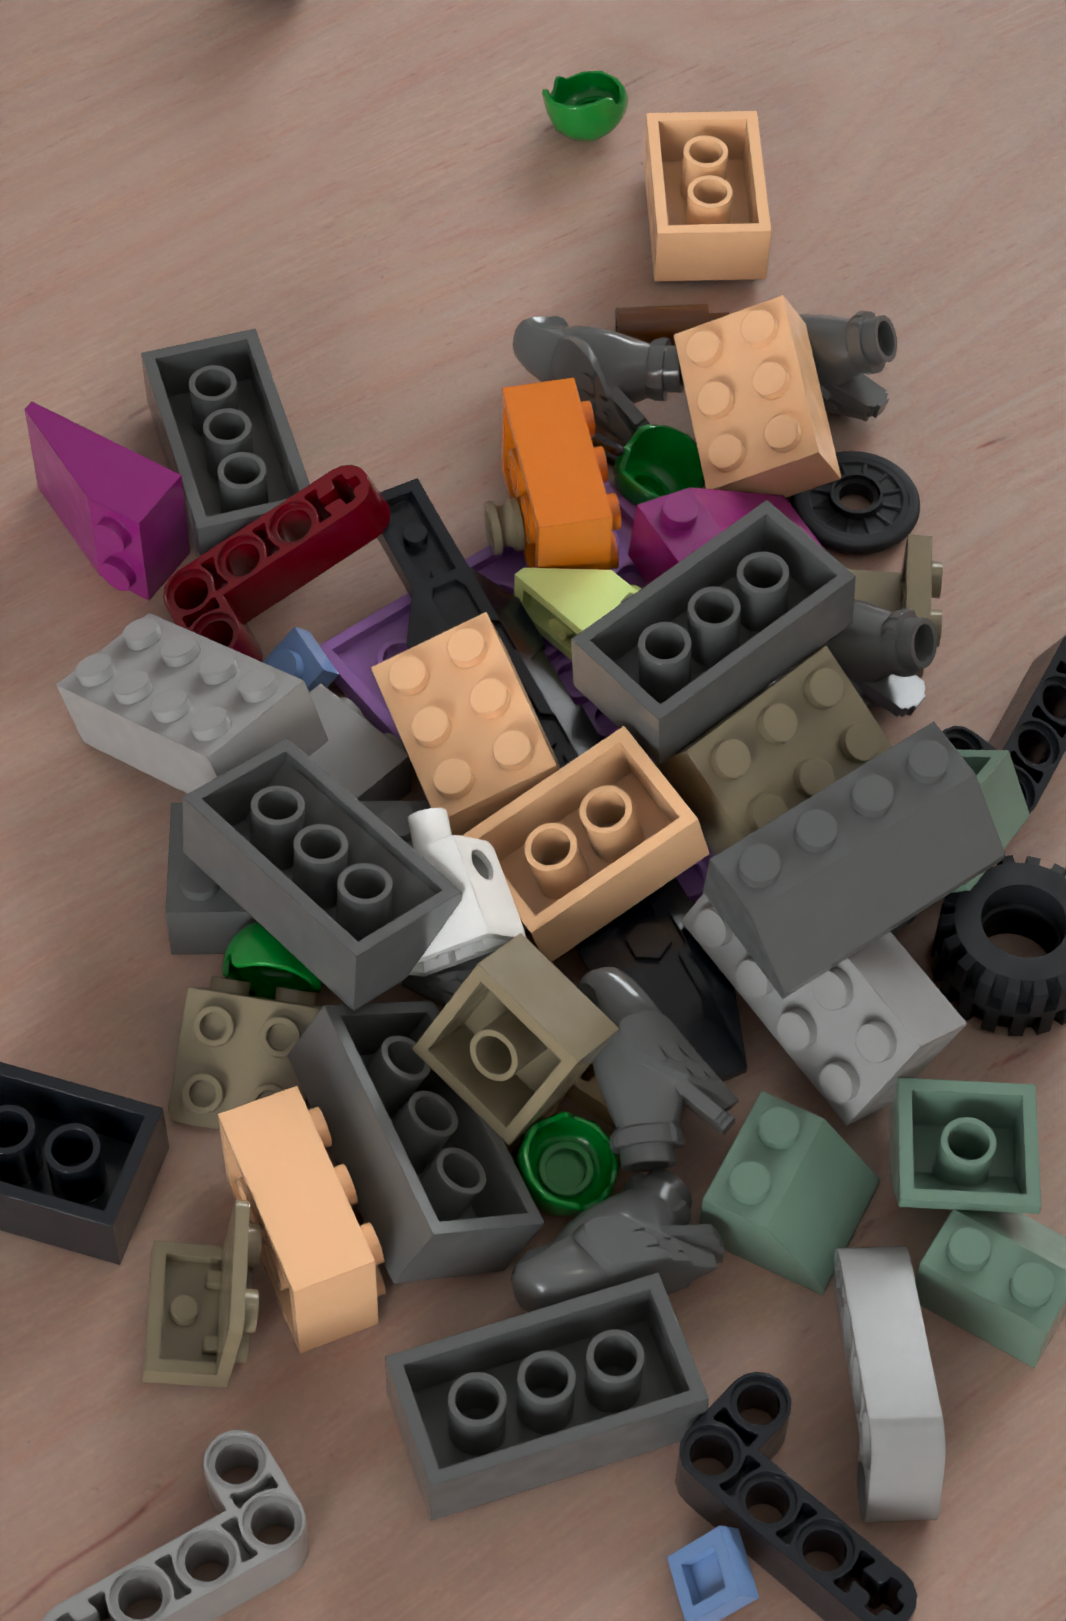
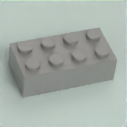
[56,613,329,794]
[681,893,967,1126]

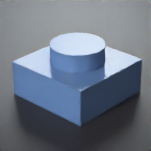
[263,627,339,692]
[667,1526,759,1621]

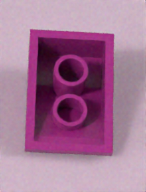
[24,401,190,600]
[628,487,823,584]

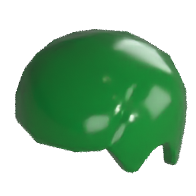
[542,71,629,141]
[613,425,705,507]
[222,922,322,998]
[514,1111,619,1217]

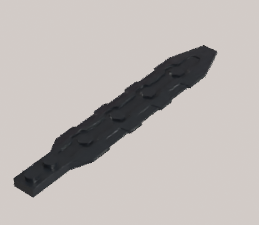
[377,478,747,1082]

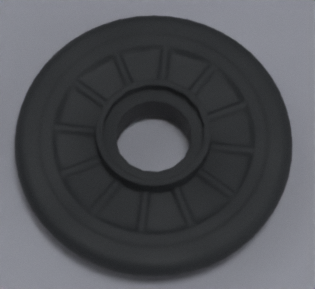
[790,451,920,555]

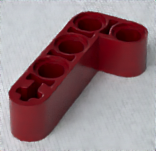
[163,465,391,662]

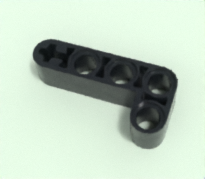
[942,635,1066,814]
[675,1372,917,1621]

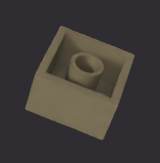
[412,933,619,1145]

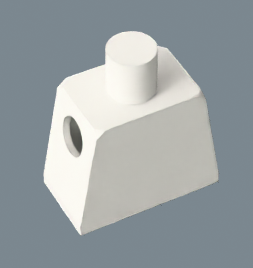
[408,808,526,977]

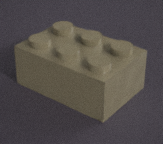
[653,645,893,856]

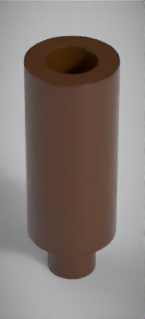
[615,304,729,346]

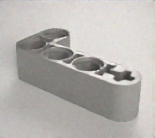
[834,1245,946,1523]
[42,1430,309,1621]

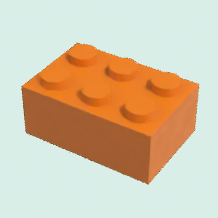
[501,378,621,570]

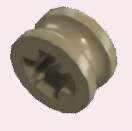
[484,497,525,556]

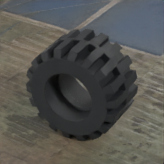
[931,855,1066,1037]

